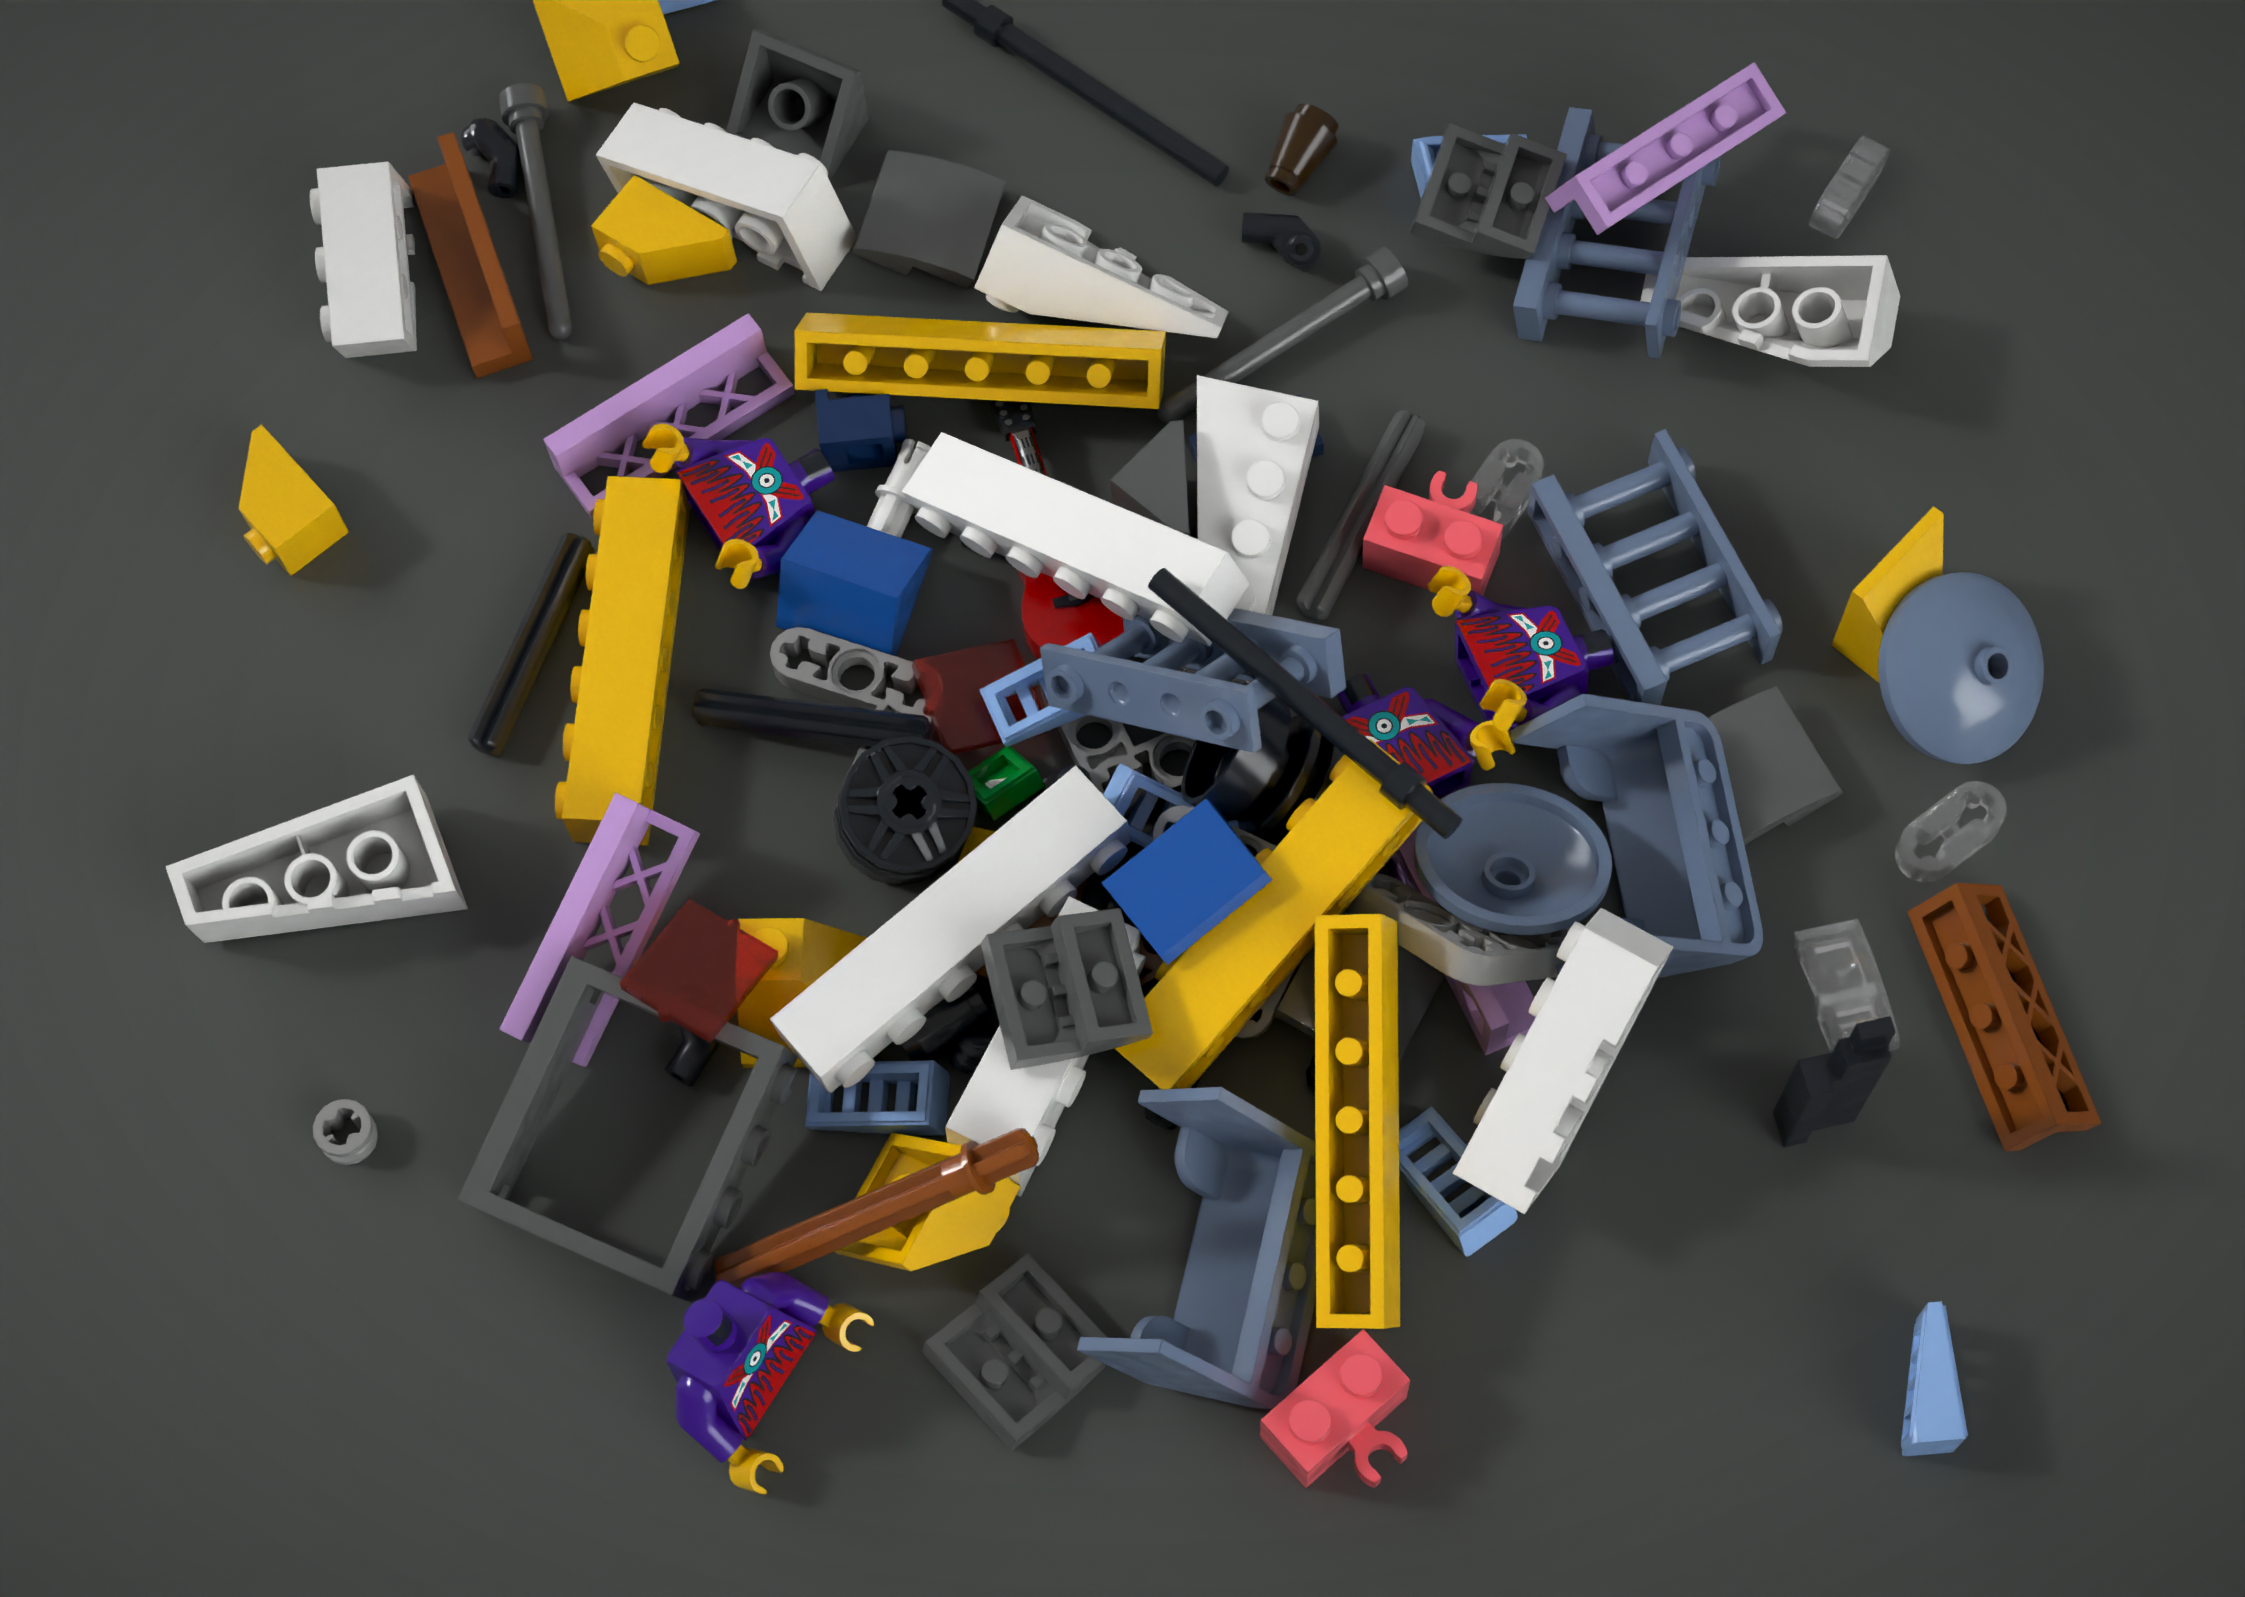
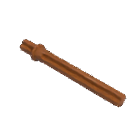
[714,1128,1040,1288]

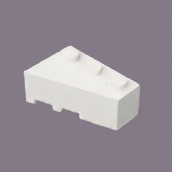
[310,162,417,358]

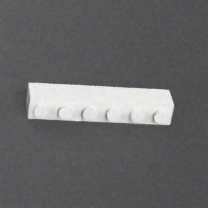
[901,432,1250,647]
[770,765,1131,1094]

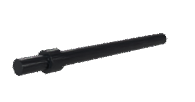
[942,0,1229,187]
[1148,568,1463,839]

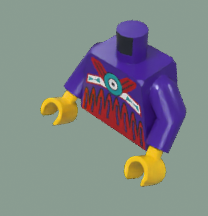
[642,423,835,589]
[1428,566,1614,733]
[1336,674,1516,799]
[666,1272,874,1494]

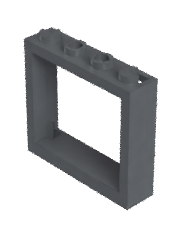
[457,956,798,1301]

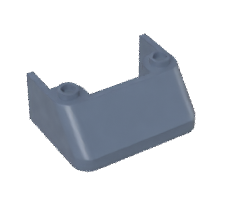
[1509,694,1763,978]
[1077,1087,1316,1409]

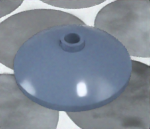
[1878,572,2044,764]
[1414,783,1612,935]

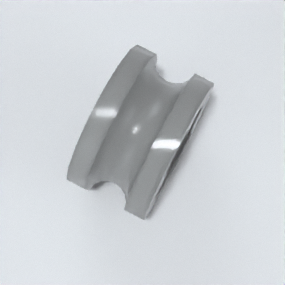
[313,1099,378,1165]

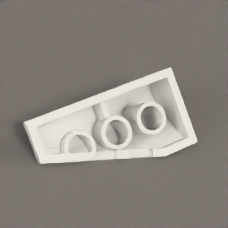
[974,195,1229,338]
[1640,255,1900,367]

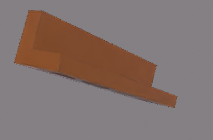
[408,132,534,378]
[1907,883,2102,1151]

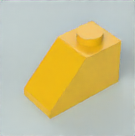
[591,175,737,285]
[238,424,349,576]

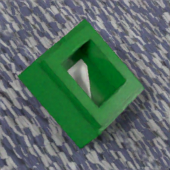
[968,746,1045,821]

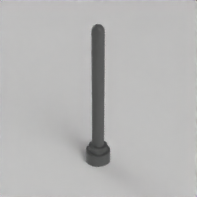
[499,83,573,340]
[1156,246,1408,424]

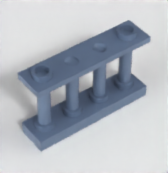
[1513,107,1721,359]
[1527,429,1783,705]
[1040,608,1346,753]

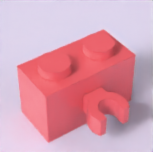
[1362,471,1503,596]
[1260,1329,1410,1488]

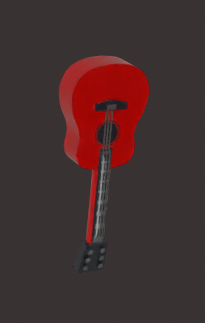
[990,400,1124,659]

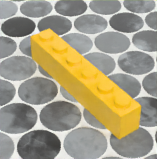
[794,312,1166,409]
[555,476,690,846]
[1114,739,1433,1089]
[1315,914,1400,1329]

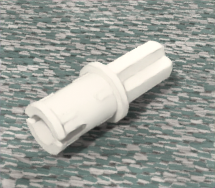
[867,439,931,538]

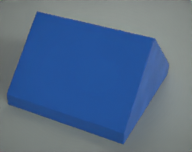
[776,510,934,656]
[1102,799,1272,965]

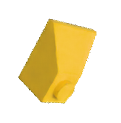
[532,0,680,102]
[1831,506,1944,684]
[735,918,867,1068]
[834,1132,1021,1271]

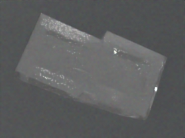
[1794,918,1900,1053]

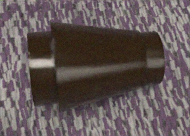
[1265,103,1339,196]

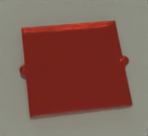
[912,639,1048,754]
[620,899,779,1043]

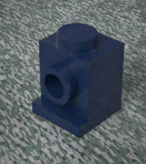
[815,389,907,472]

